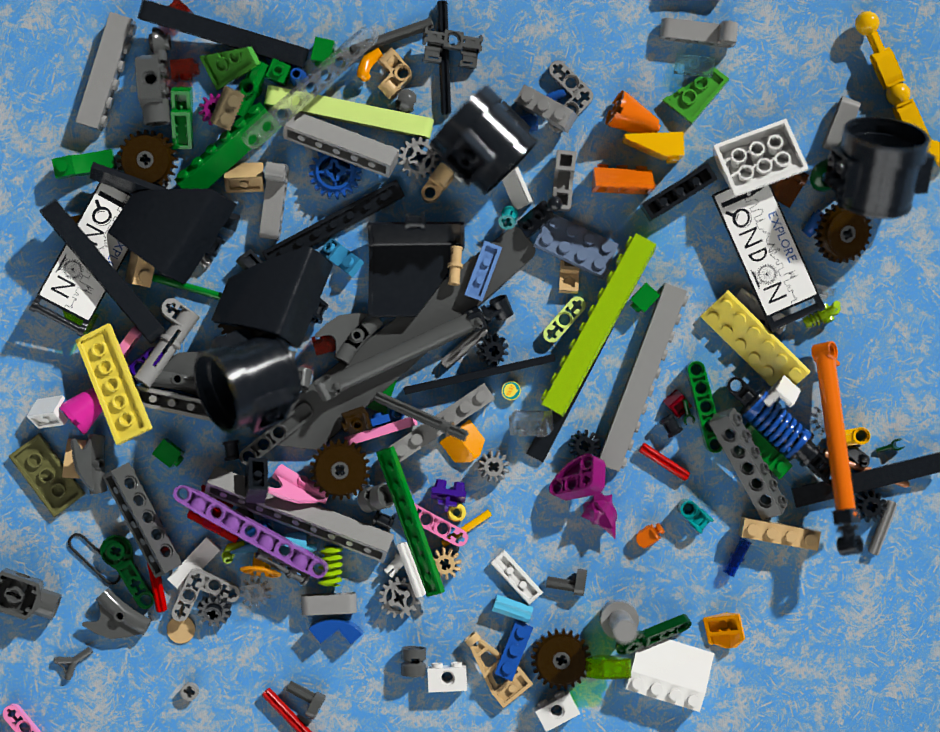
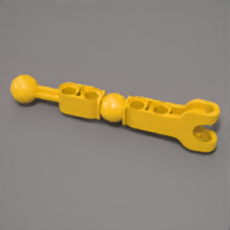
[855,11,940,167]

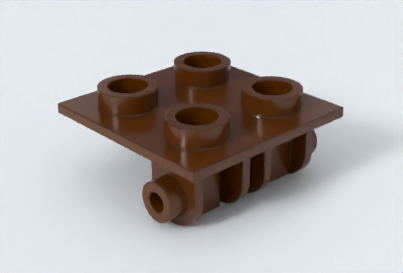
[770,172,809,208]

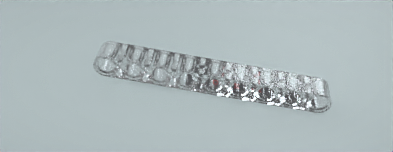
[242,27,378,149]

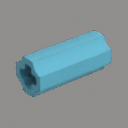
[492,595,533,623]

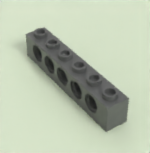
[709,407,787,521]
[102,462,182,578]

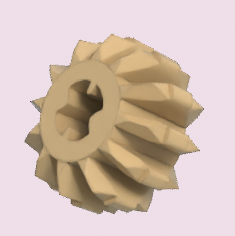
[433,547,462,580]

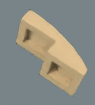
[559,259,580,294]
[62,439,87,479]

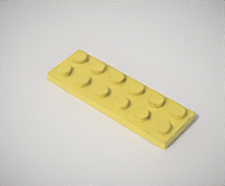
[700,290,810,387]
[75,324,153,445]

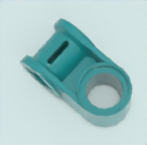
[677,499,714,534]

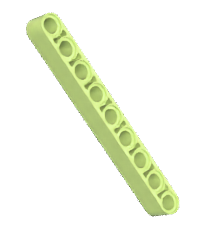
[264,85,434,139]

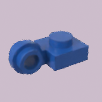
[370,409,404,428]

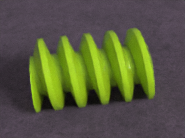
[317,546,343,587]

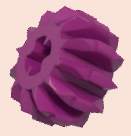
[198,93,220,126]

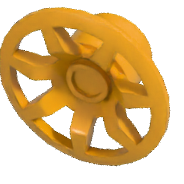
[240,552,282,578]

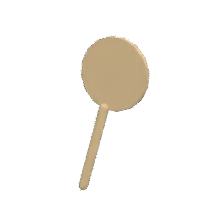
[167,600,196,644]

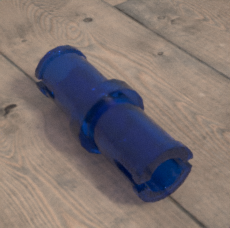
[723,537,752,577]

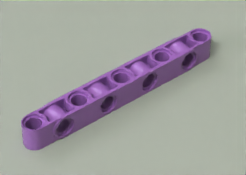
[173,485,329,578]

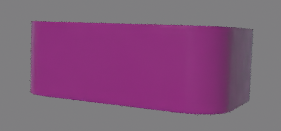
[549,454,606,501]

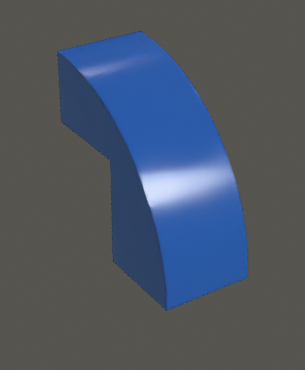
[309,617,364,644]

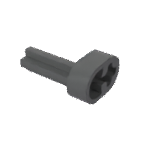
[546,569,587,596]
[286,681,326,720]

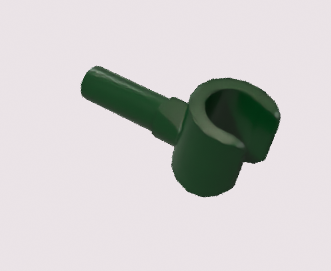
[682,399,695,425]
[876,438,905,453]

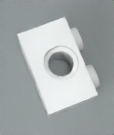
[427,662,467,692]
[535,690,580,732]

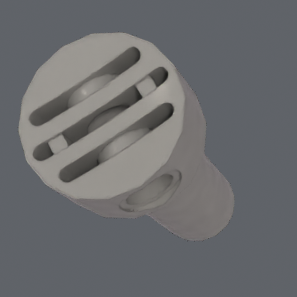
[599,599,639,643]

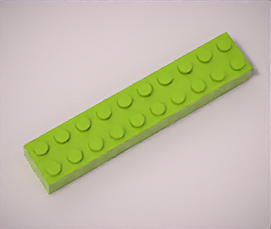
[541,233,656,417]

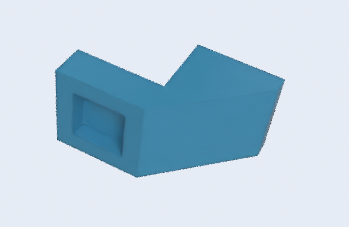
[320,237,365,277]

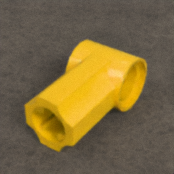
[845,427,870,447]

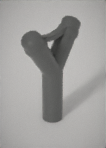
[54,647,93,680]

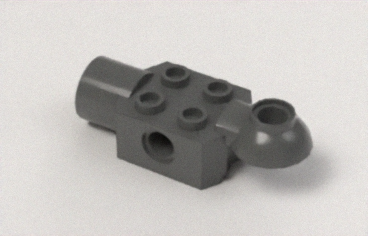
[135,27,171,126]
[0,568,62,620]

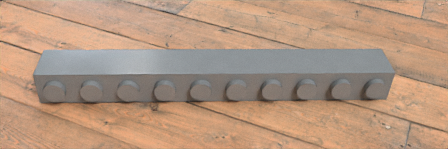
[598,283,688,471]
[205,466,394,563]

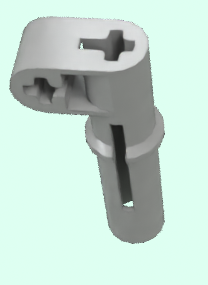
[134,298,200,388]

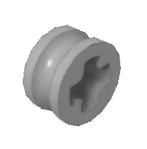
[181,682,199,701]

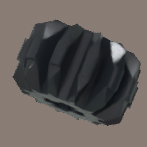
[476,333,509,366]
[568,429,601,459]
[855,490,887,523]

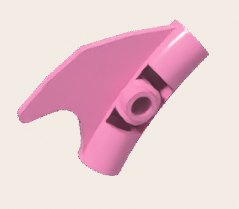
[268,464,329,504]

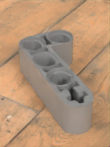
[659,18,739,48]
[259,162,289,240]

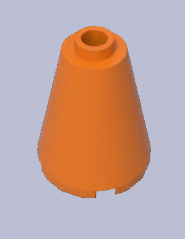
[605,91,661,133]

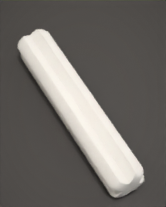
[397,542,426,598]

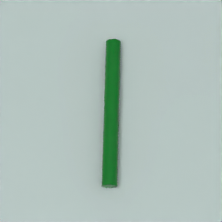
[152,274,222,300]

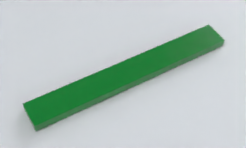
[376,446,445,597]

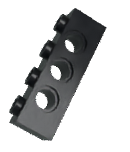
[640,163,717,222]

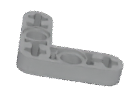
[549,60,593,133]
[171,568,240,622]

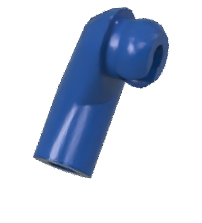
[546,88,567,101]

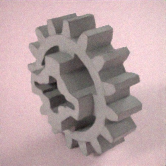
[398,137,439,179]
[379,576,420,619]

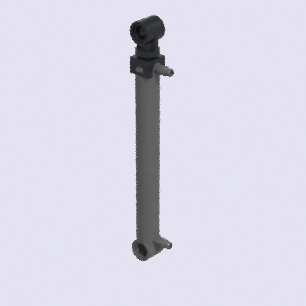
[313,295,514,401]

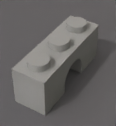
[515,85,577,133]
[552,150,577,212]

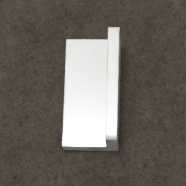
[502,166,533,210]
[763,375,801,407]
[27,395,68,429]

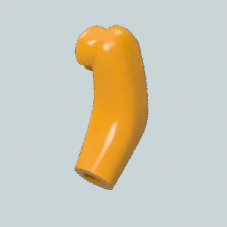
[357,48,383,82]

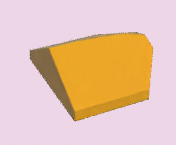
[439,419,485,463]
[703,612,745,649]

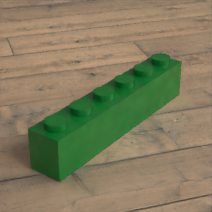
[174,102,279,189]

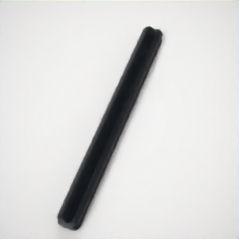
[437,0,451,115]

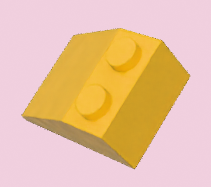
[622,132,685,164]

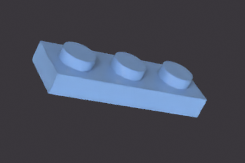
[464,241,502,302]

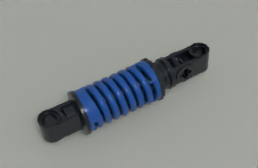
[726,377,833,488]

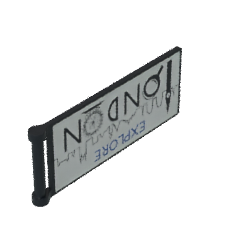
[29,182,131,337]
[712,184,826,333]

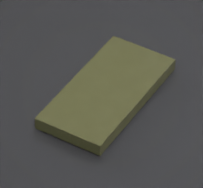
[9,433,86,517]

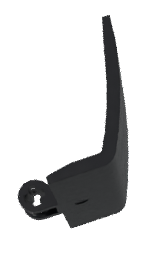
[108,189,237,284]
[368,213,465,317]
[211,246,333,348]

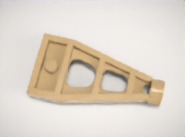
[464,631,533,708]

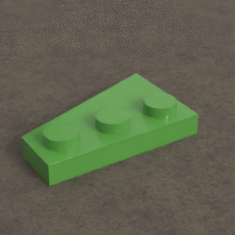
[199,46,261,91]
[662,67,729,124]

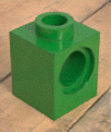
[310,37,336,68]
[266,58,292,87]
[629,283,660,313]
[152,438,185,468]

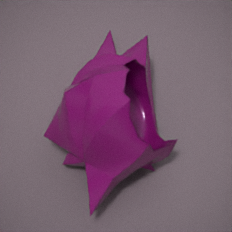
[581,493,617,539]

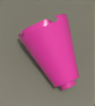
[59,387,103,435]

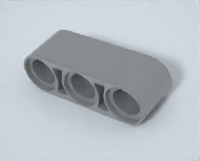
[822,96,861,151]
[301,592,357,616]

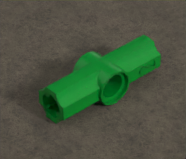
[237,60,270,117]

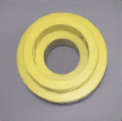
[447,503,466,522]

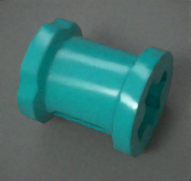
[498,206,519,230]

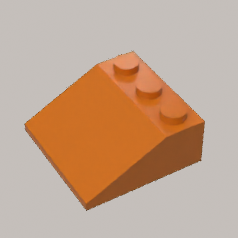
[592,164,655,195]

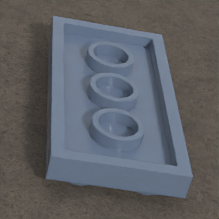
[533,214,619,279]

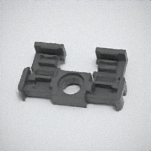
[422,27,483,70]

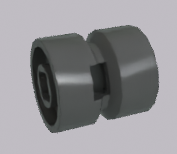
[358,483,394,513]
[401,646,426,677]

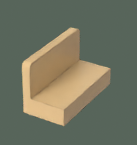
[224,162,265,193]

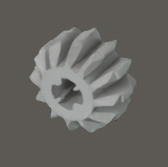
[478,450,510,483]

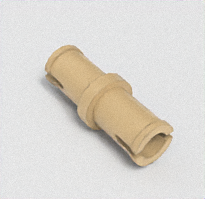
[448,246,463,286]

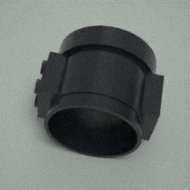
[429,85,538,195]
[824,117,935,219]
[194,328,301,433]

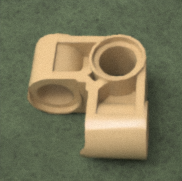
[377,47,413,100]
[421,162,454,203]

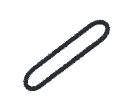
[68,533,121,585]

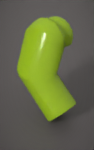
[221,540,246,564]

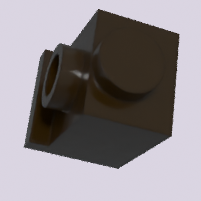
[340,406,372,436]

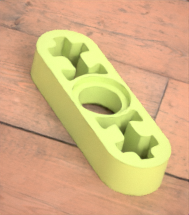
[543,297,586,343]

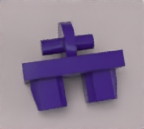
[431,479,466,512]

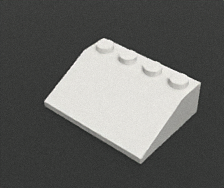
[713,119,809,197]
[624,630,714,712]

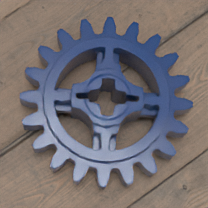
[308,152,362,200]

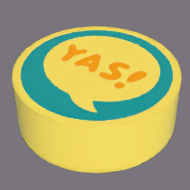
[501,381,521,400]

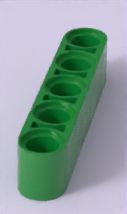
[686,361,723,453]

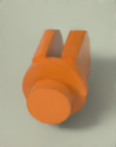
[636,523,665,548]

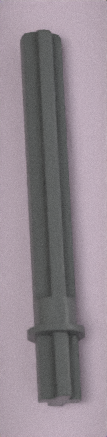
[334,18,434,62]
[374,392,469,441]

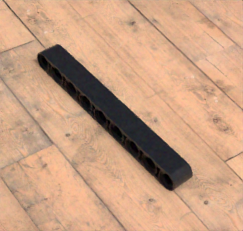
[137,0,309,68]
[39,199,166,344]

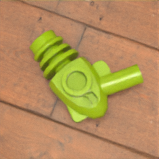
[802,301,841,328]

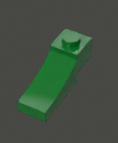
[170,87,193,149]
[52,149,117,180]
[745,423,793,480]

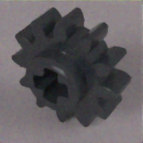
[197,593,232,627]

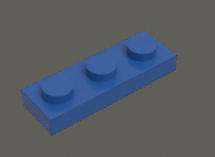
[493,620,533,681]

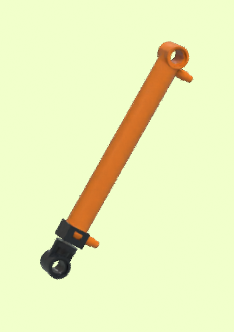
[811,341,864,556]

